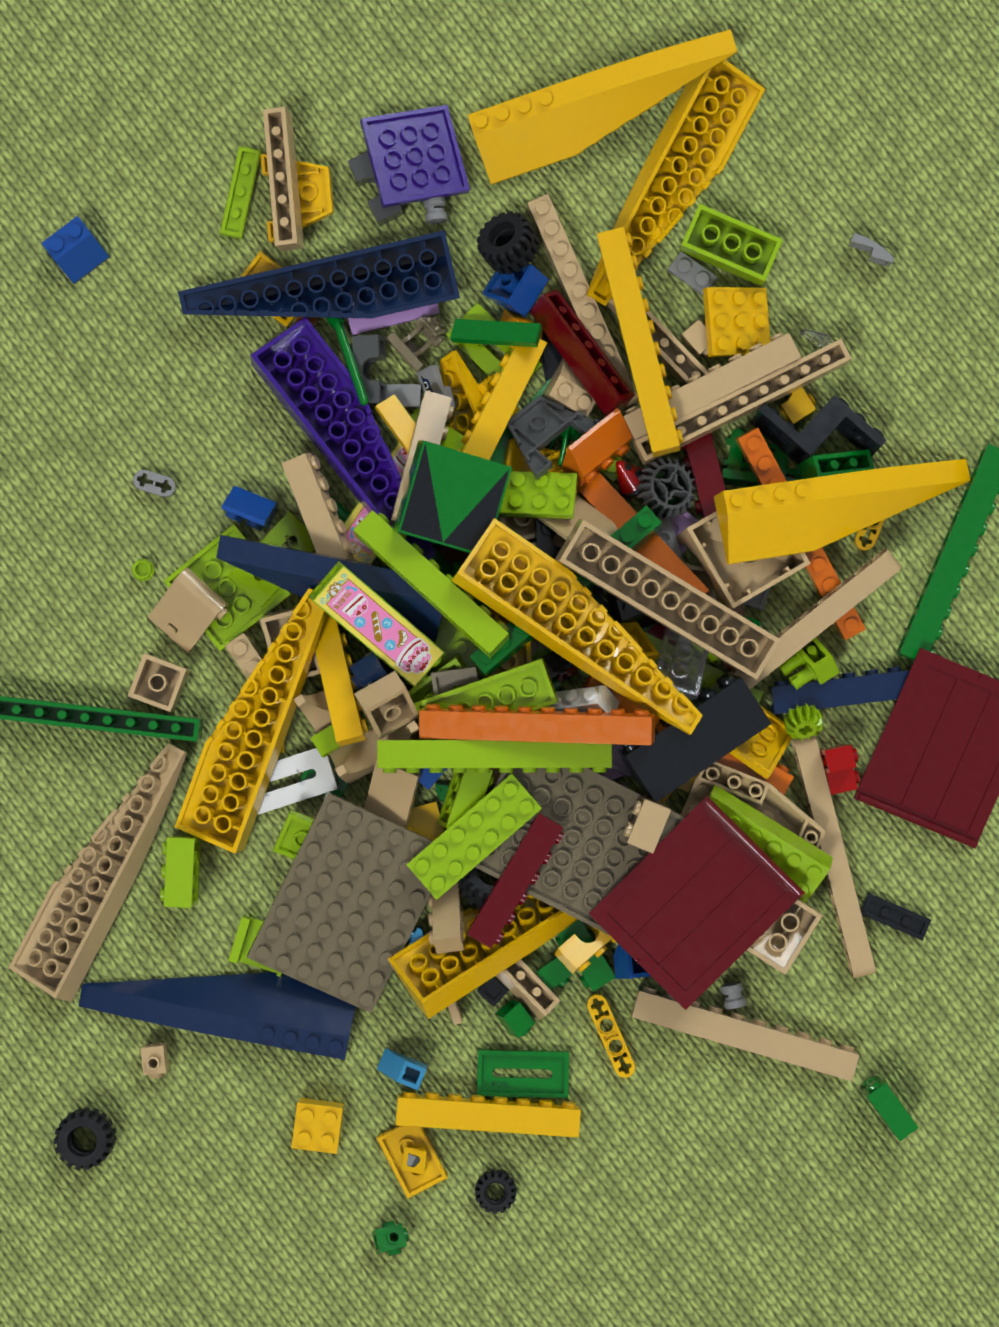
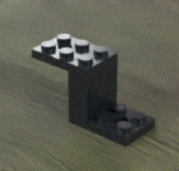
[751,395,887,465]

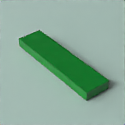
[450,319,542,347]

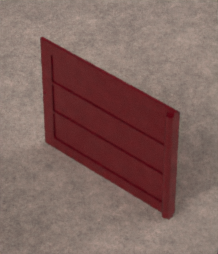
[853,648,999,849]
[588,796,805,1010]

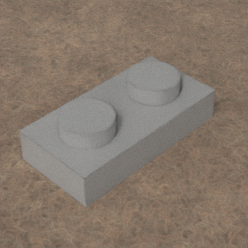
[668,251,718,296]

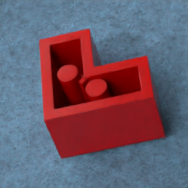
[819,744,860,795]

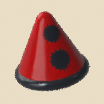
[616,460,643,498]

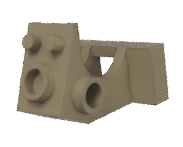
[386,315,446,373]

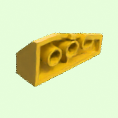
[439,350,483,435]

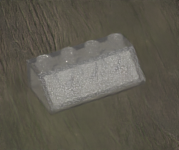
[656,627,708,700]

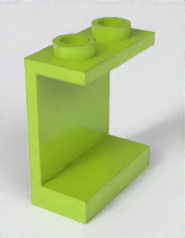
[228,915,283,977]

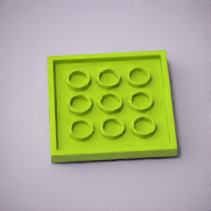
[164,524,292,651]

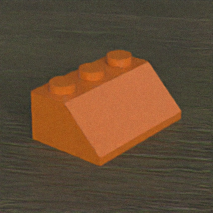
[561,408,632,487]

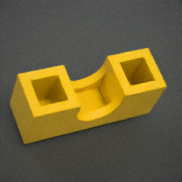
[778,388,816,425]
[555,925,616,974]

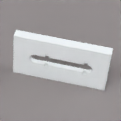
[258,748,339,814]

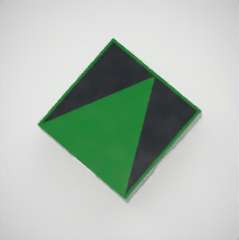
[393,440,512,553]

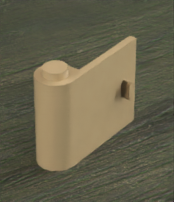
[537,495,618,540]
[148,567,229,653]

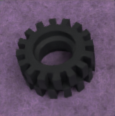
[475,1169,516,1214]

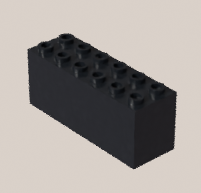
[617,674,771,802]

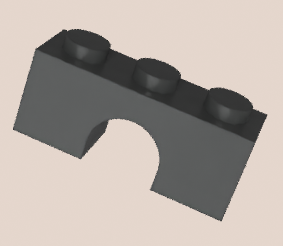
[348,151,405,227]
[350,334,387,407]

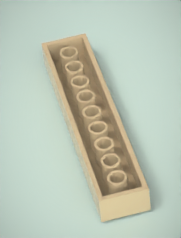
[555,519,780,680]

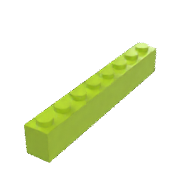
[353,510,510,659]

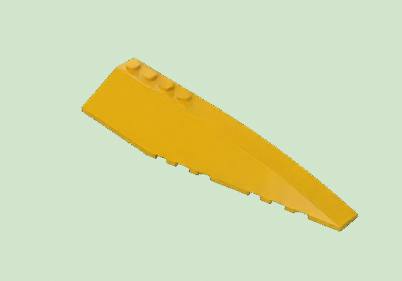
[468,29,738,185]
[586,60,765,306]
[714,459,971,565]
[451,518,703,735]
[175,588,326,854]
[388,894,578,1019]

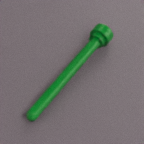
[326,318,369,406]

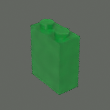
[859,1075,919,1141]

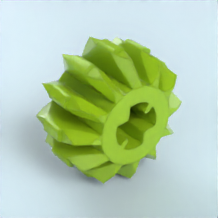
[784,703,823,741]

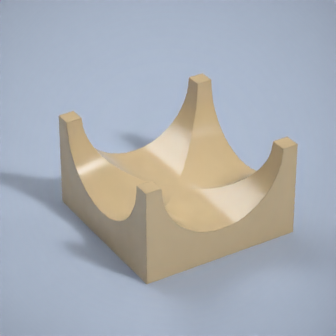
[676,484,811,610]
[294,651,424,785]

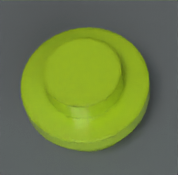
[132,559,155,581]

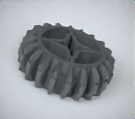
[636,457,697,519]

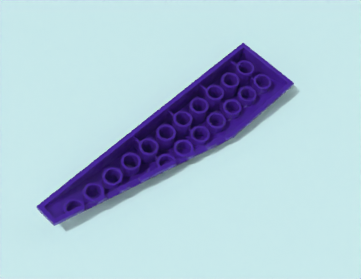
[250,317,436,560]

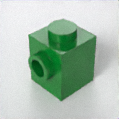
[536,956,572,990]
[495,999,535,1038]

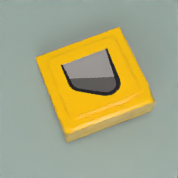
[401,1146,427,1175]

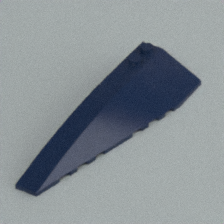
[216,535,442,643]

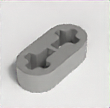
[133,470,177,498]

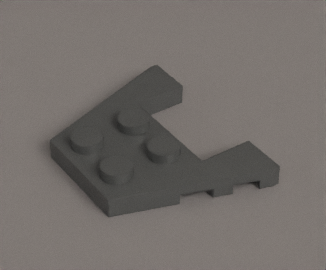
[506,396,600,480]

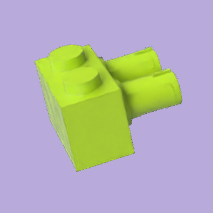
[779,637,840,690]

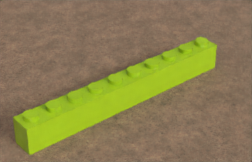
[377,740,612,773]

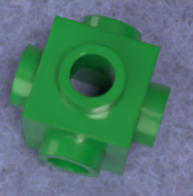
[372,1221,409,1256]

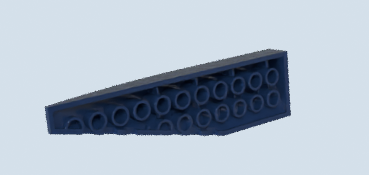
[178,230,460,319]
[79,972,356,1060]

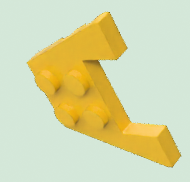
[260,154,334,243]

